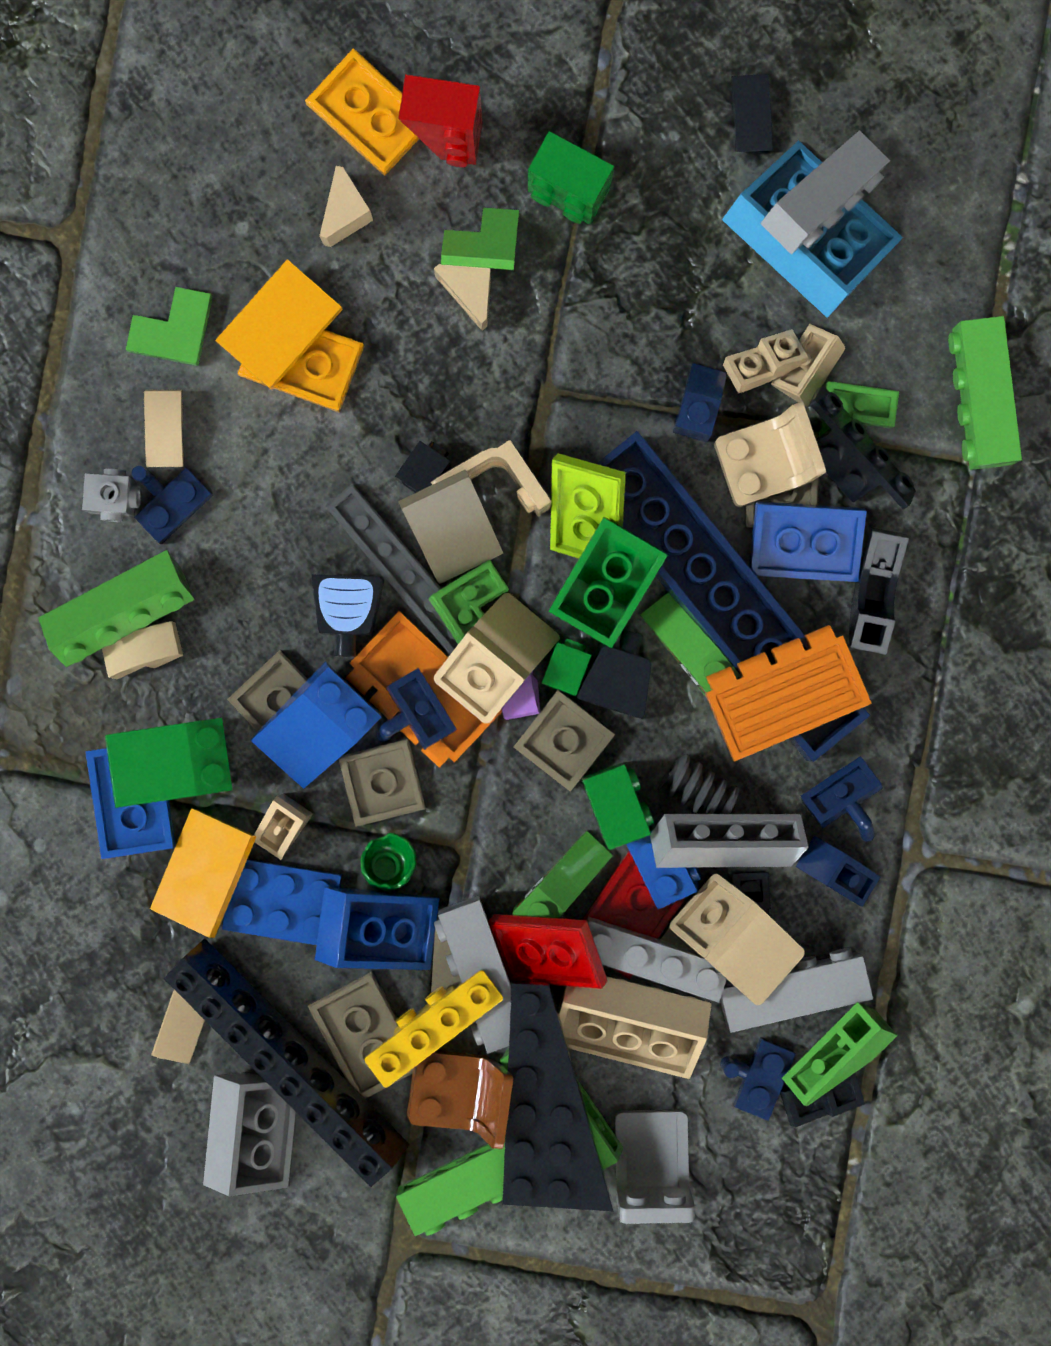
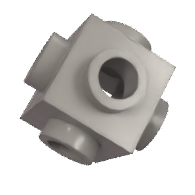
[82,469,141,522]

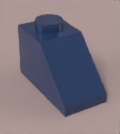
[672,363,727,442]
[796,836,880,907]

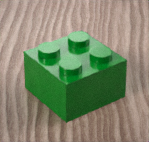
[528,131,614,225]
[581,763,654,850]

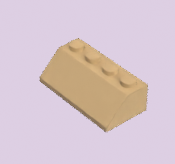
[558,976,711,1079]

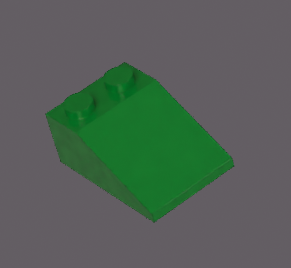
[548,517,668,648]
[105,718,232,808]

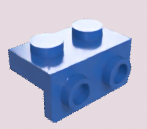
[626,830,702,909]

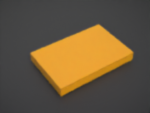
[305,48,419,176]
[215,259,343,390]
[237,330,364,413]
[150,808,257,938]

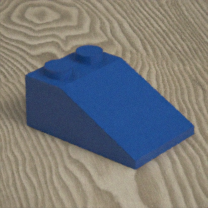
[250,661,382,789]
[315,887,439,970]

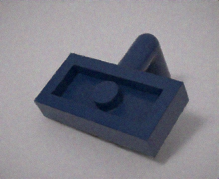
[132,466,213,545]
[377,668,457,750]
[801,756,883,842]
[720,1037,796,1121]

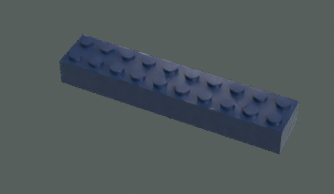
[597,431,870,762]

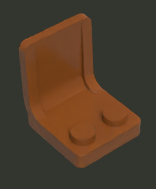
[407,1051,513,1149]

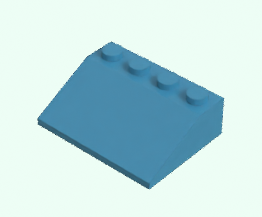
[722,140,903,318]

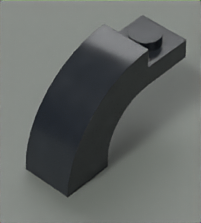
[849,527,909,654]

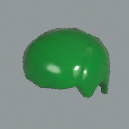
[360,833,416,891]

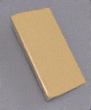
[771,324,845,407]
[151,990,205,1064]

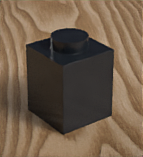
[395,441,451,493]

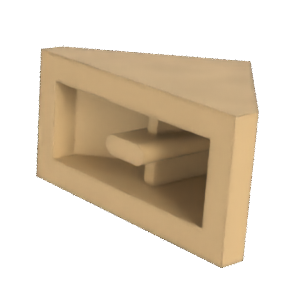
[320,166,373,247]
[434,264,491,331]
[254,794,313,860]

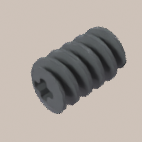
[658,754,739,814]

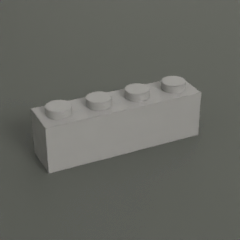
[760,130,890,255]
[650,814,809,868]
[434,896,512,1054]
[587,916,727,1003]
[720,948,873,1033]

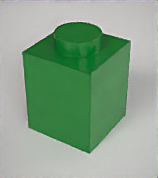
[542,639,591,696]

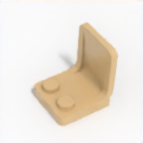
[714,402,826,507]
[431,440,551,517]
[434,593,560,723]
[669,874,804,1005]

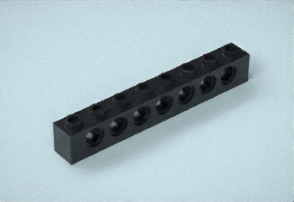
[163,938,410,1187]

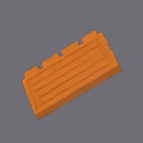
[345,611,502,768]
[705,625,872,761]

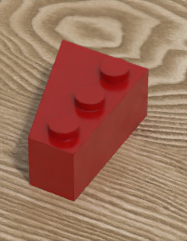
[398,74,483,167]

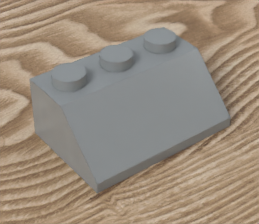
[203,1073,296,1196]

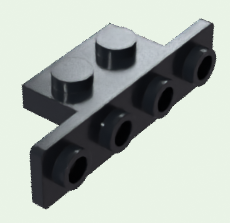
[810,386,916,509]

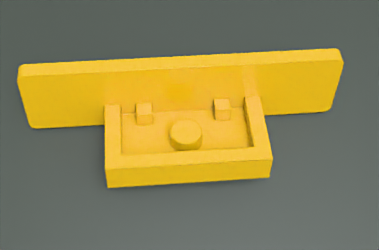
[365,970,503,1088]

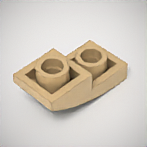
[723,329,808,394]
[144,390,184,467]
[102,621,183,679]

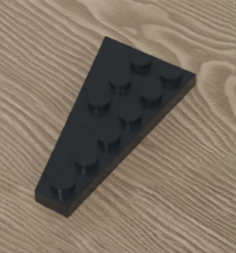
[502,981,614,1212]

